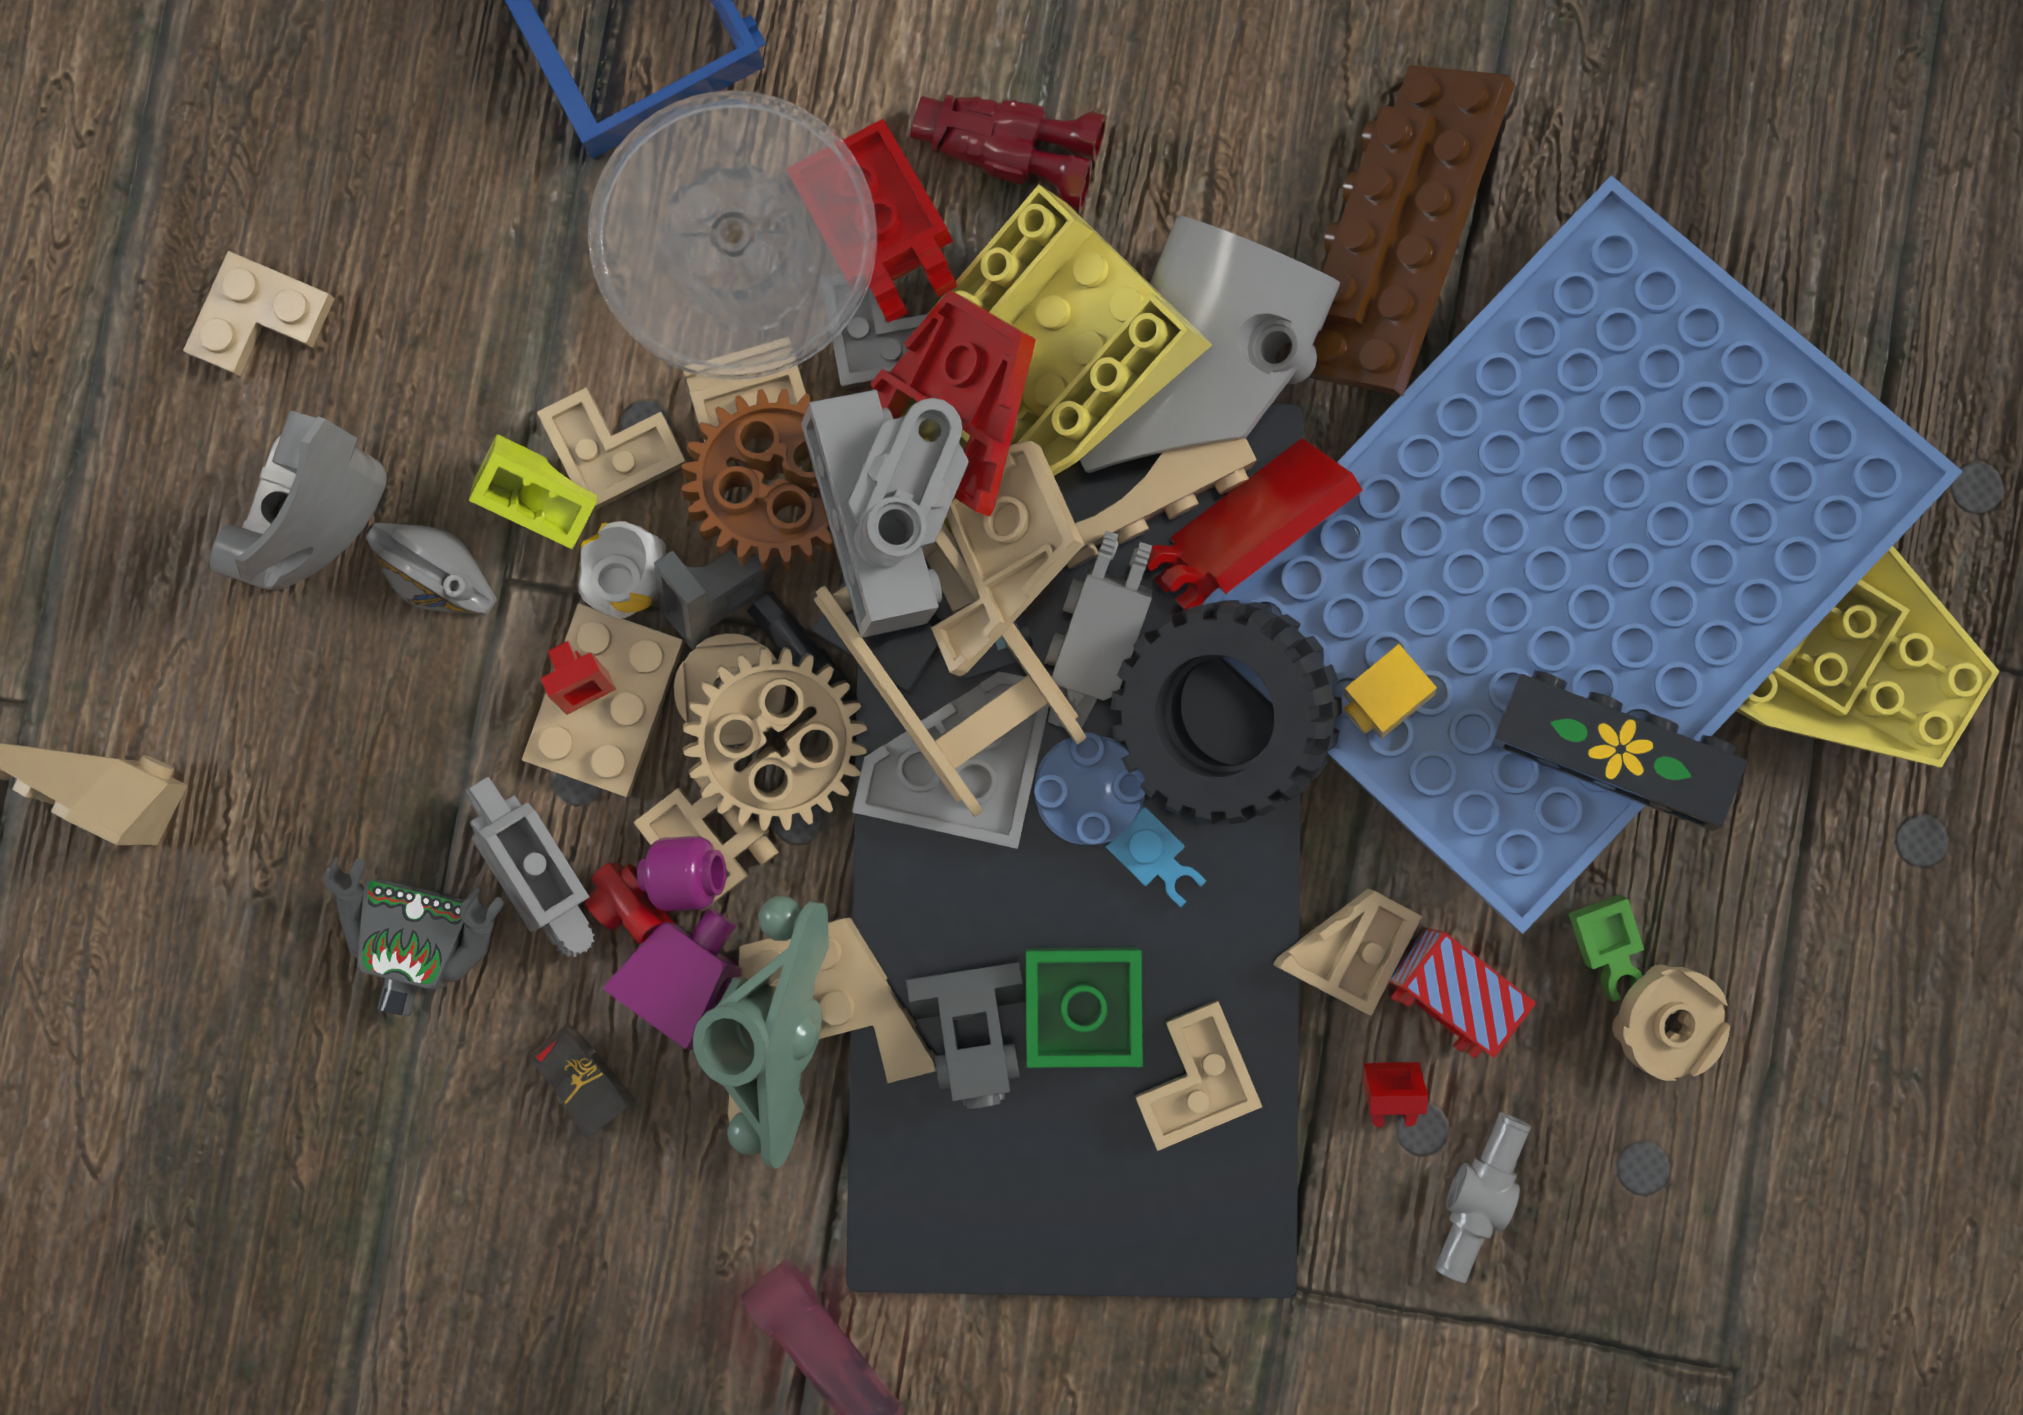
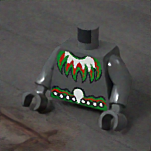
[323,857,504,1016]

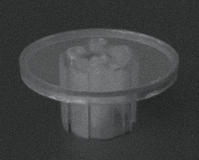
[588,90,877,380]

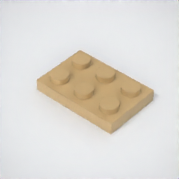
[522,603,685,797]

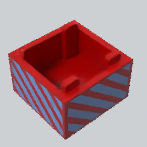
[1388,927,1536,1059]

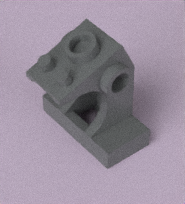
[654,501,781,651]
[906,962,1026,1109]

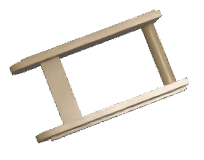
[814,523,1087,817]

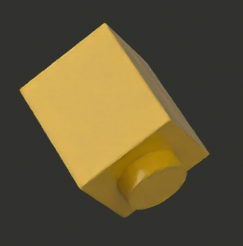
[1343,644,1437,739]

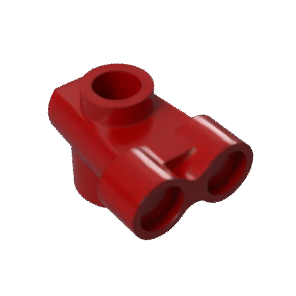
[584,862,676,944]

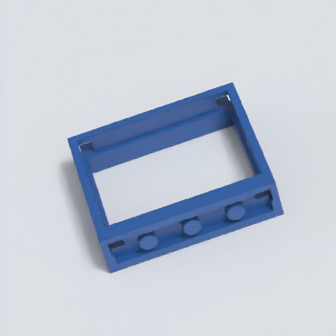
[505,0,766,159]

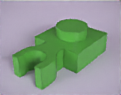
[1568,894,1644,1002]

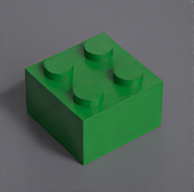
[1025,947,1143,1068]

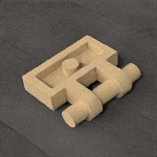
[633,776,779,911]

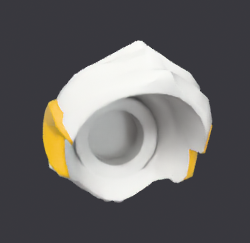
[578,521,666,619]

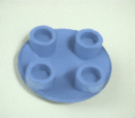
[1034,732,1146,846]

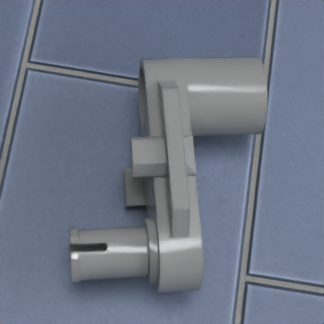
[847,398,969,568]

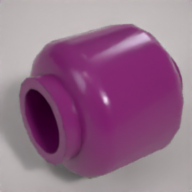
[637,836,726,911]

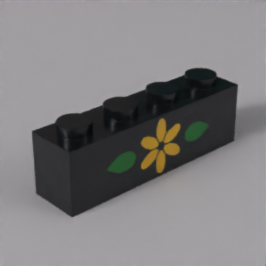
[1491,670,1748,832]

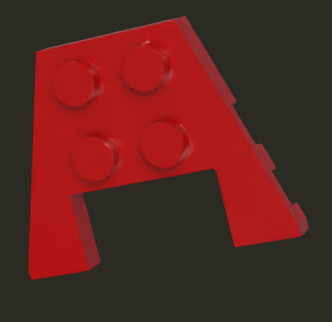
[870,290,1036,517]

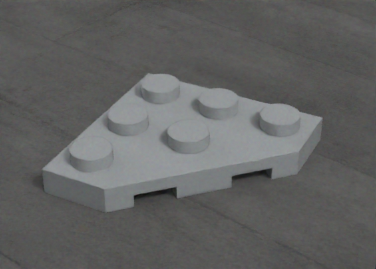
[852,671,1049,849]

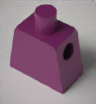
[603,908,742,1051]

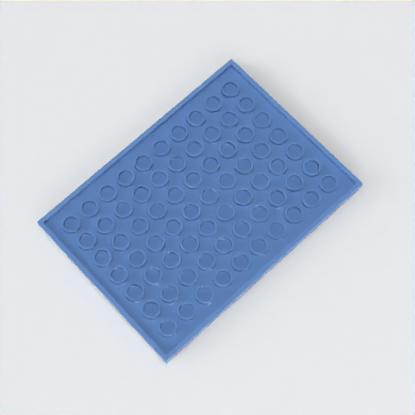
[1202,175,1963,935]

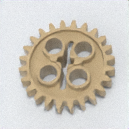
[683,647,867,831]

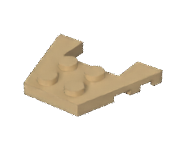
[931,440,1084,677]
[728,918,937,1122]

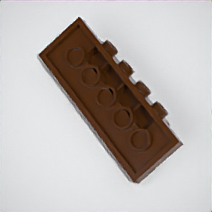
[1308,65,1515,396]

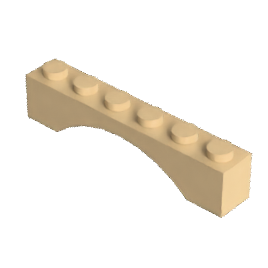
[925,439,1257,614]

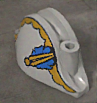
[366,523,497,615]

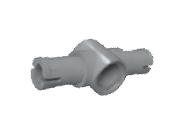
[1435,1112,1531,1283]

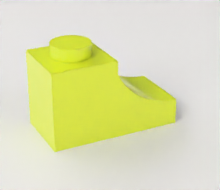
[469,434,597,549]

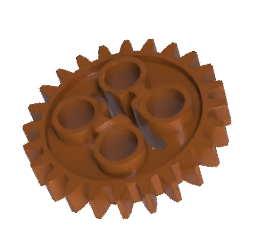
[681,389,834,571]

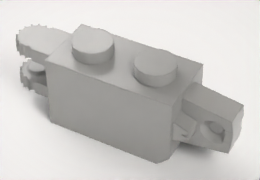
[1044,530,1152,729]
[465,777,595,958]

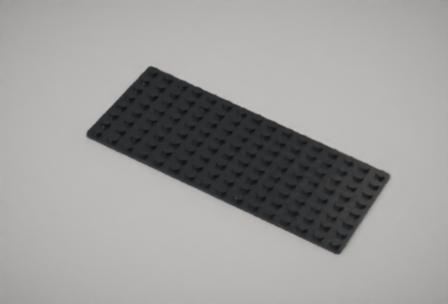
[846,404,1304,1298]

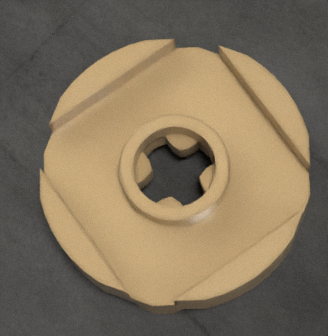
[674,634,788,745]
[1612,965,1730,1081]

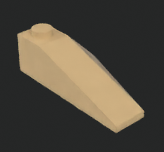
[0,743,188,845]

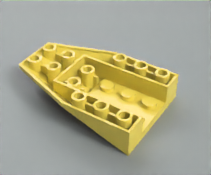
[900,184,1212,536]
[1736,546,2000,768]

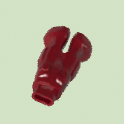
[910,94,1107,214]

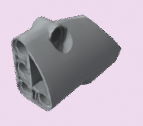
[1080,215,1340,473]
[210,411,387,591]

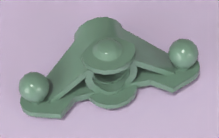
[693,896,829,1169]

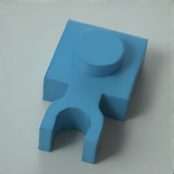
[1105,807,1206,907]

